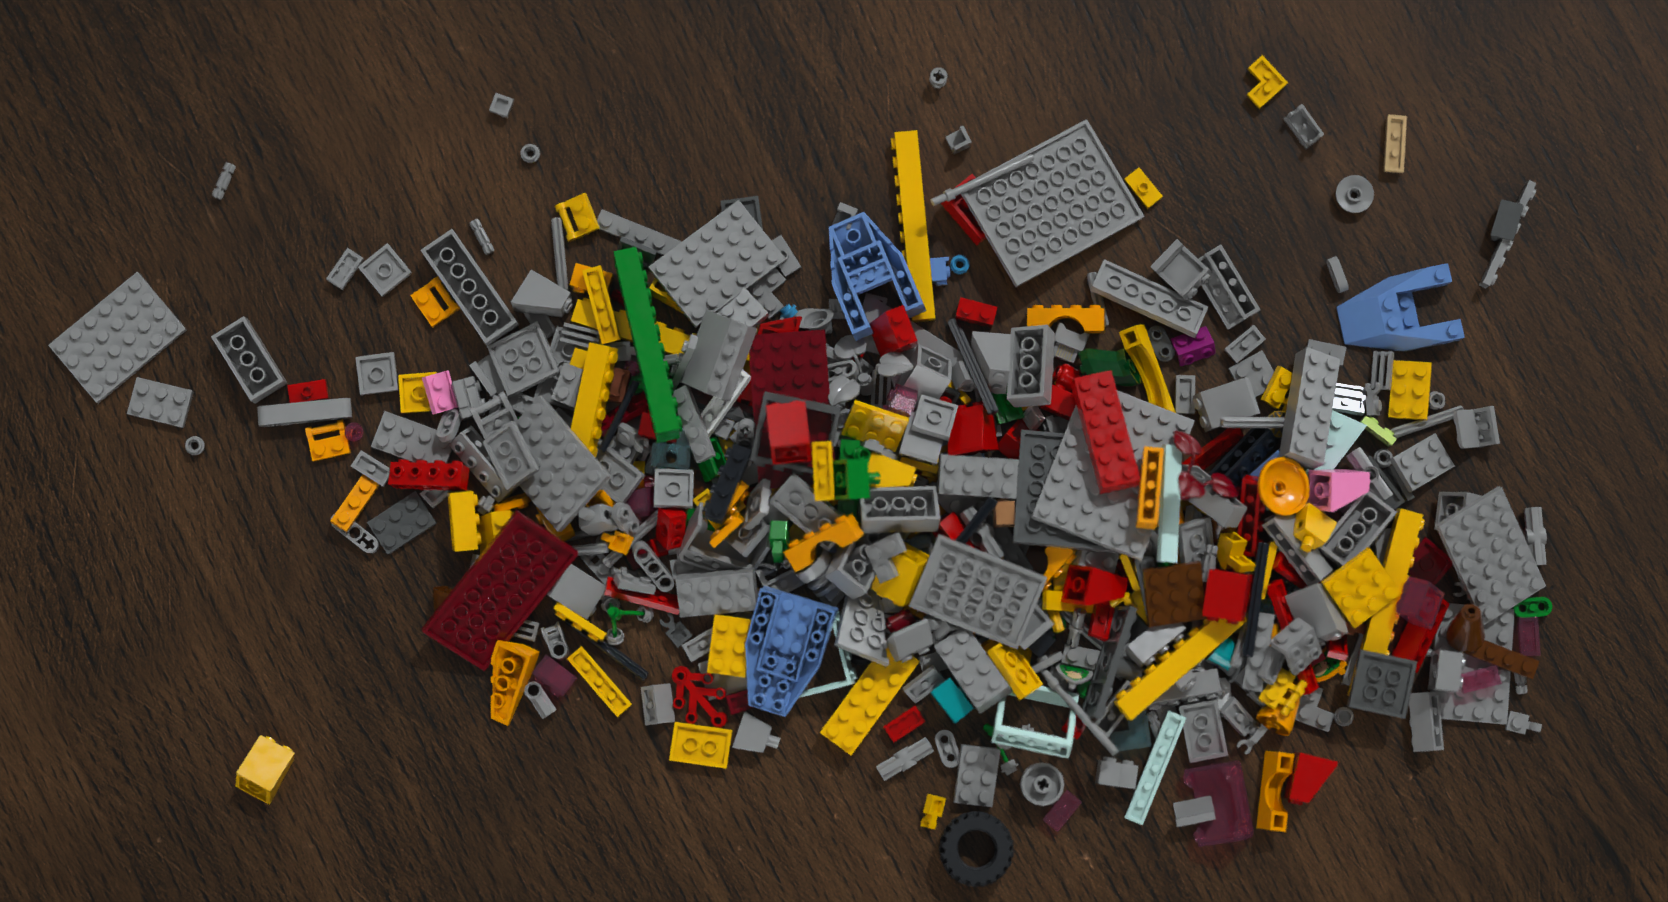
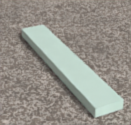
[1157,444,1182,563]
[1124,710,1186,825]

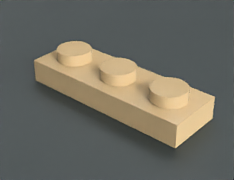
[1383,115,1407,173]

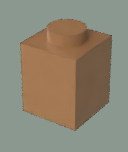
[992,498,1015,528]

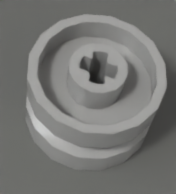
[1020,762,1064,806]

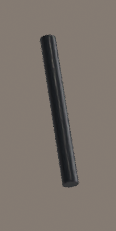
[599,380,639,452]

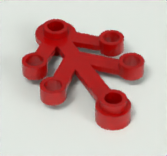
[672,666,728,728]

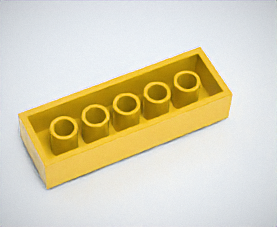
[820,648,920,755]

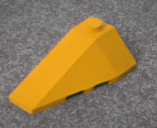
[491,640,540,726]

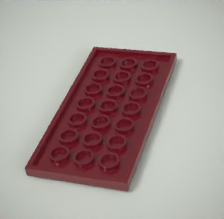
[749,329,835,489]
[422,510,579,671]

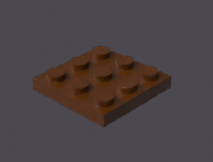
[1142,561,1206,627]

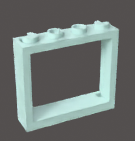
[799,611,857,698]
[992,680,1079,758]

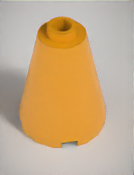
[1256,681,1301,736]

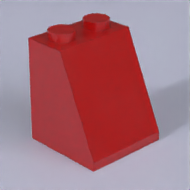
[870,305,918,357]
[766,400,811,465]
[948,401,999,456]
[1061,565,1128,606]
[1202,569,1253,625]
[1283,752,1338,806]

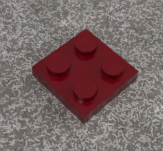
[1408,537,1453,591]

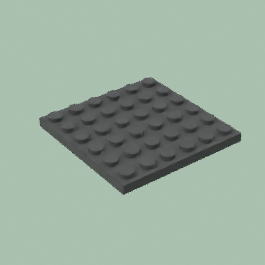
[1013,430,1119,553]

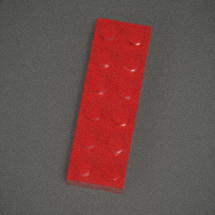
[1071,370,1141,494]

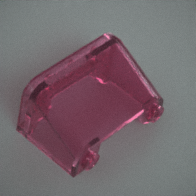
[1183,760,1253,847]

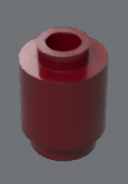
[886,609,916,634]

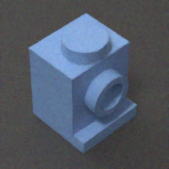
[930,257,950,286]

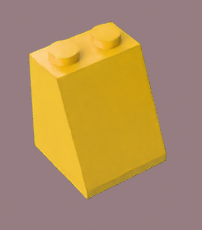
[868,451,917,488]
[477,510,514,555]
[871,541,929,606]
[235,735,294,805]

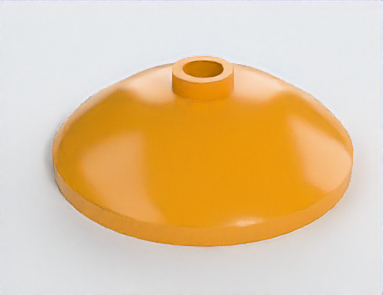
[1258,457,1310,515]

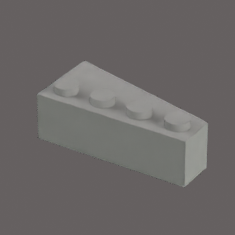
[1181,464,1247,528]

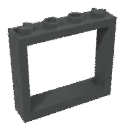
[750,392,841,478]

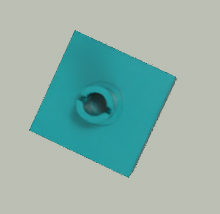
[930,678,974,723]

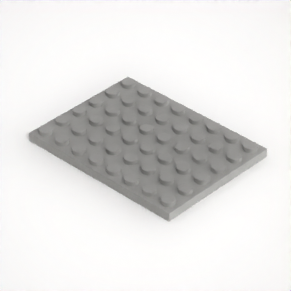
[961,119,1145,287]
[1031,390,1195,561]

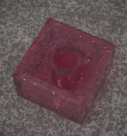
[1395,576,1445,630]

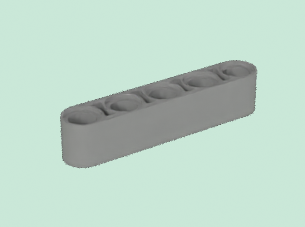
[257,398,352,427]

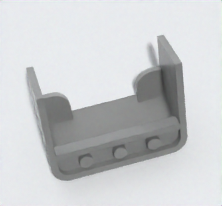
[679,502,770,572]

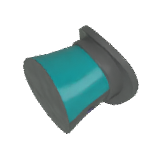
[1205,637,1248,683]

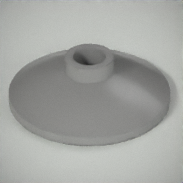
[1336,175,1374,213]

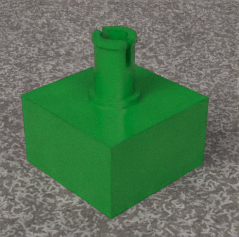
[833,459,881,499]

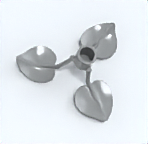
[828,335,913,406]

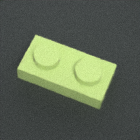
[1360,416,1396,447]

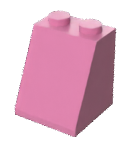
[1307,469,1370,512]

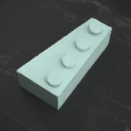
[1304,410,1367,477]

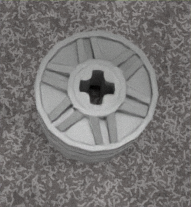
[794,545,836,597]

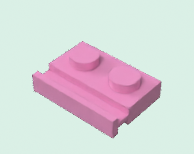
[422,370,458,415]

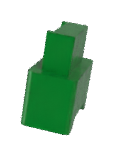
[769,521,790,563]

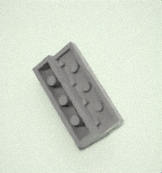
[1199,244,1261,330]

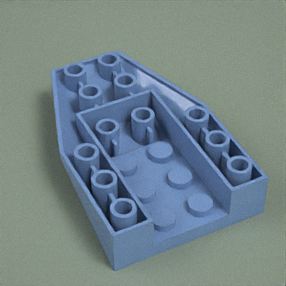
[745,586,839,717]

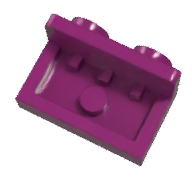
[1170,326,1216,366]

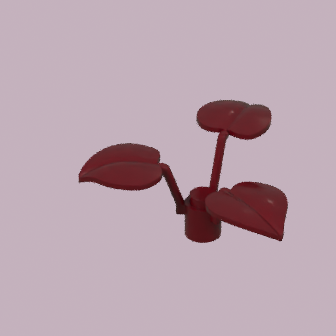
[1173,431,1238,501]

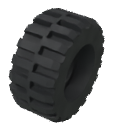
[939,811,1014,887]

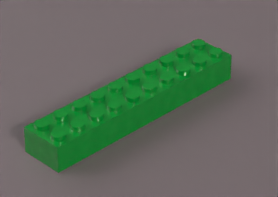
[614,247,682,443]

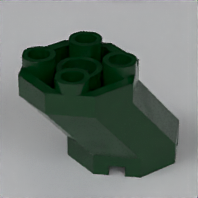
[1078,348,1141,387]

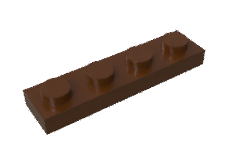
[1461,640,1540,679]

